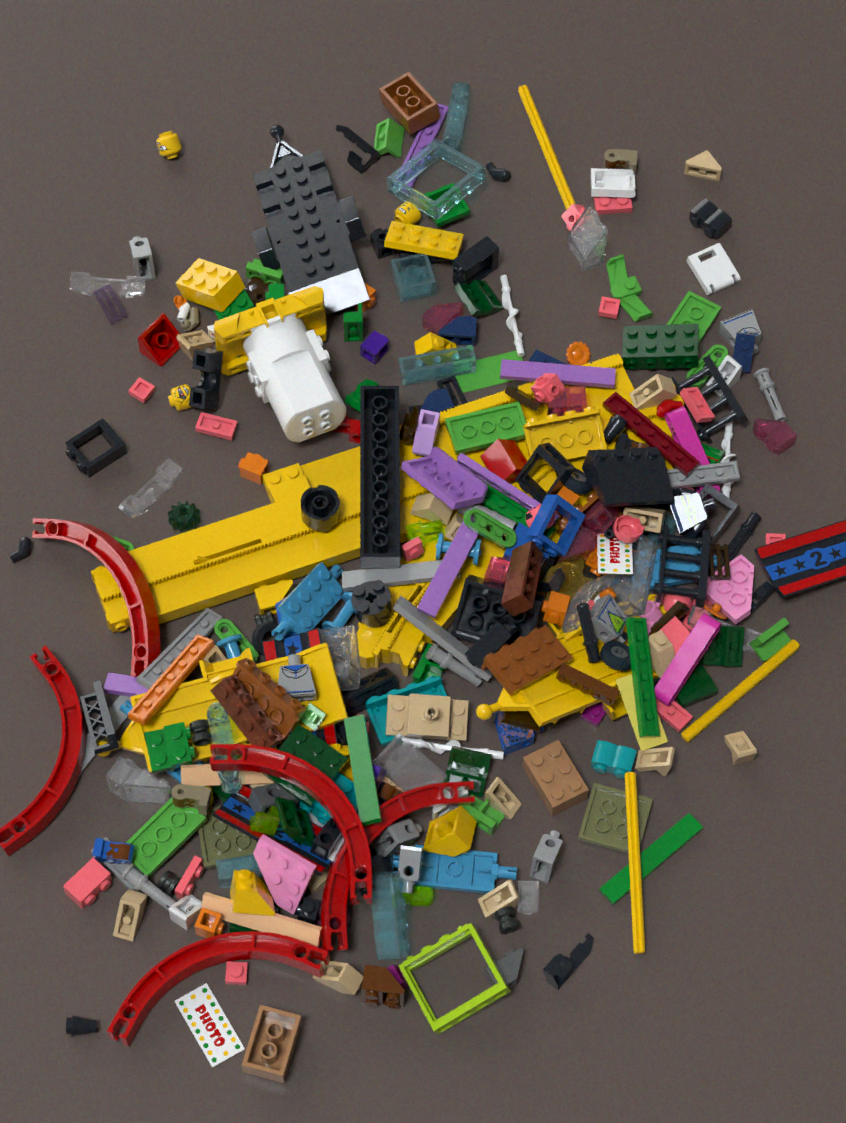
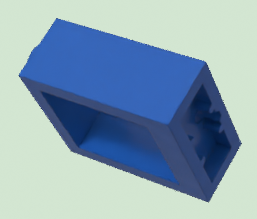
[526,495,586,557]

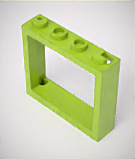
[399,923,511,1035]

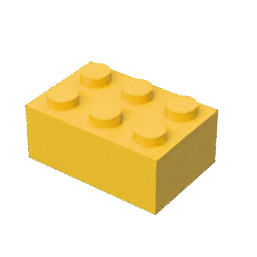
[176,258,245,312]

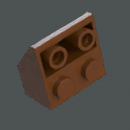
[361,965,404,1009]

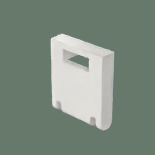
[591,168,635,198]
[686,243,741,295]

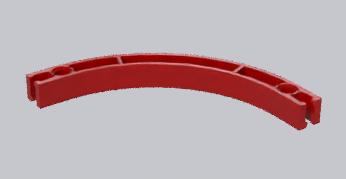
[32,518,160,677]
[0,645,86,857]
[210,744,372,905]
[321,781,475,952]
[107,931,331,1047]

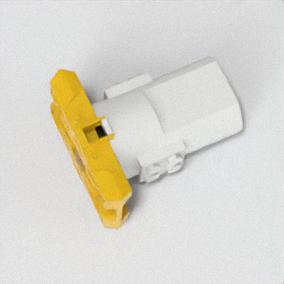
[214,286,347,443]

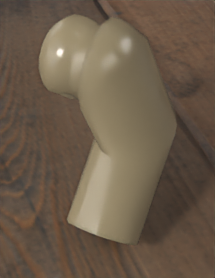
[180,307,199,331]

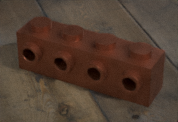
[501,541,543,617]
[210,674,284,748]

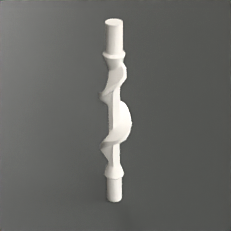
[500,275,525,357]
[720,421,736,498]
[403,737,504,760]

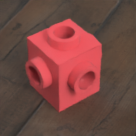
[561,204,594,234]
[531,373,566,403]

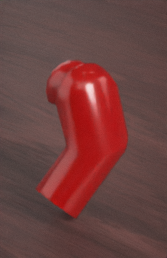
[656,399,683,418]

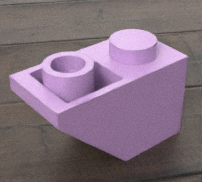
[412,409,440,456]

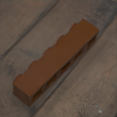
[556,663,620,706]

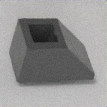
[485,948,523,989]

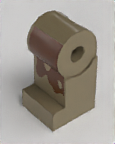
[604,149,638,175]
[172,784,211,816]

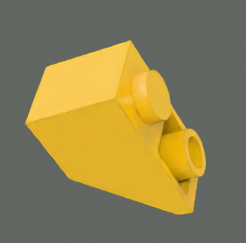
[414,332,458,364]
[254,579,294,615]

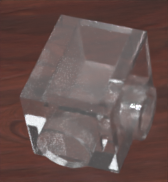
[517,881,539,914]

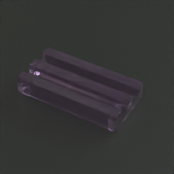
[93,284,127,325]

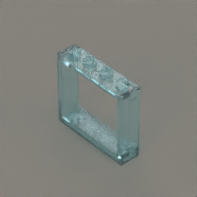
[387,139,486,220]

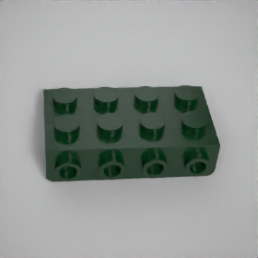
[622,324,699,370]

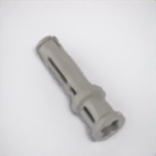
[754,368,787,424]
[425,643,483,687]
[120,863,176,912]

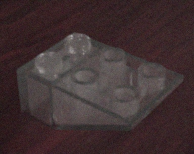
[567,205,608,272]
[320,625,361,691]
[373,733,448,792]
[106,757,172,804]

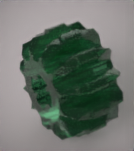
[168,500,201,533]

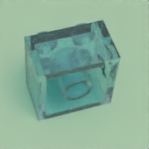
[391,254,436,302]

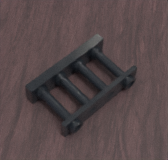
[671,355,749,444]
[653,525,711,608]

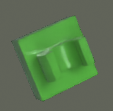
[300,703,327,731]

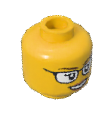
[156,131,182,159]

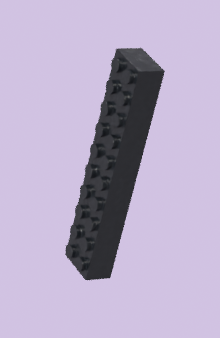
[360,386,400,568]

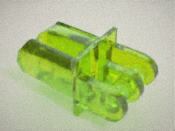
[405,520,444,547]
[394,886,433,910]

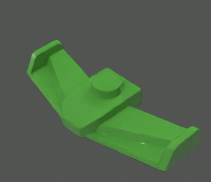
[606,254,653,322]

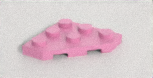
[706,554,754,624]
[253,835,317,915]

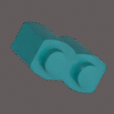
[591,740,637,779]

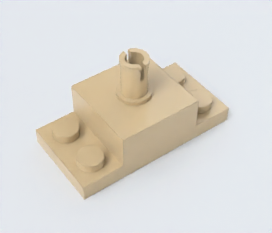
[385,694,468,742]

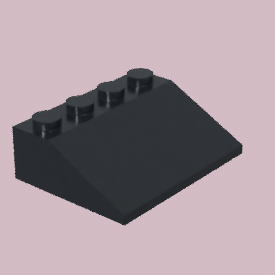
[582,447,675,507]
[451,575,545,646]

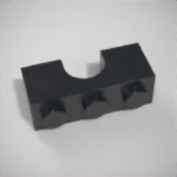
[189,348,223,409]

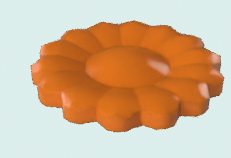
[566,341,591,366]
[704,602,727,620]

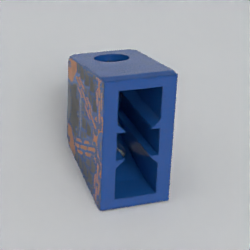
[494,712,544,755]

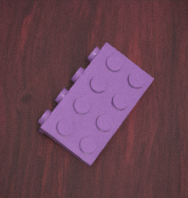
[401,447,488,510]

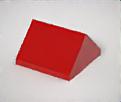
[137,313,180,366]
[480,439,527,483]

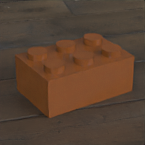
[379,72,440,135]

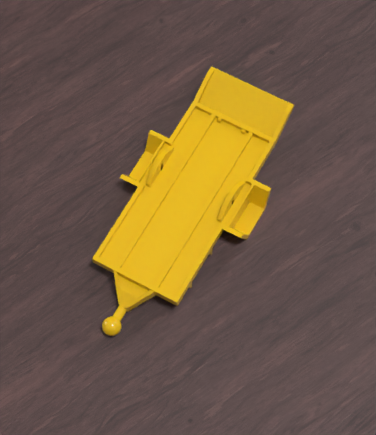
[476,594,667,727]
[97,643,348,775]

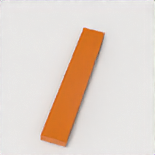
[127,634,214,726]

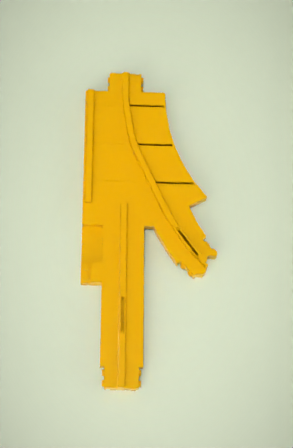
[91,353,694,677]

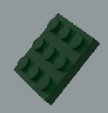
[262,724,348,808]

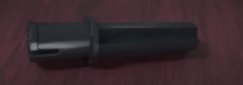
[722,512,762,561]
[577,603,601,663]

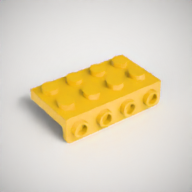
[384,221,464,260]
[523,406,607,466]

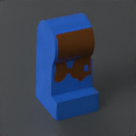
[92,838,135,864]

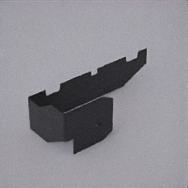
[336,125,379,174]
[536,536,566,593]
[543,933,594,990]

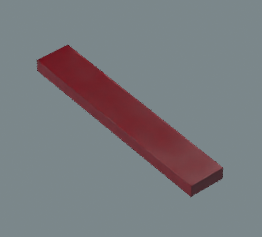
[602,392,700,477]

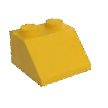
[423,806,477,857]
[230,869,275,916]

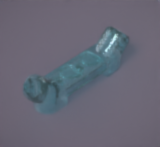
[442,82,470,156]
[207,702,242,794]

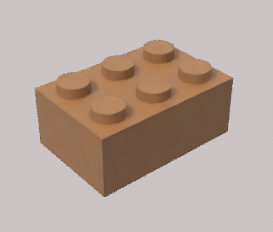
[522,740,589,816]
[242,1005,302,1083]

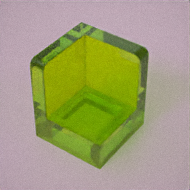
[250,805,280,836]

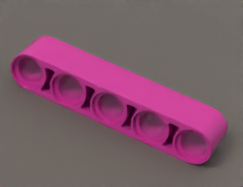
[665,406,720,499]
[654,613,722,706]

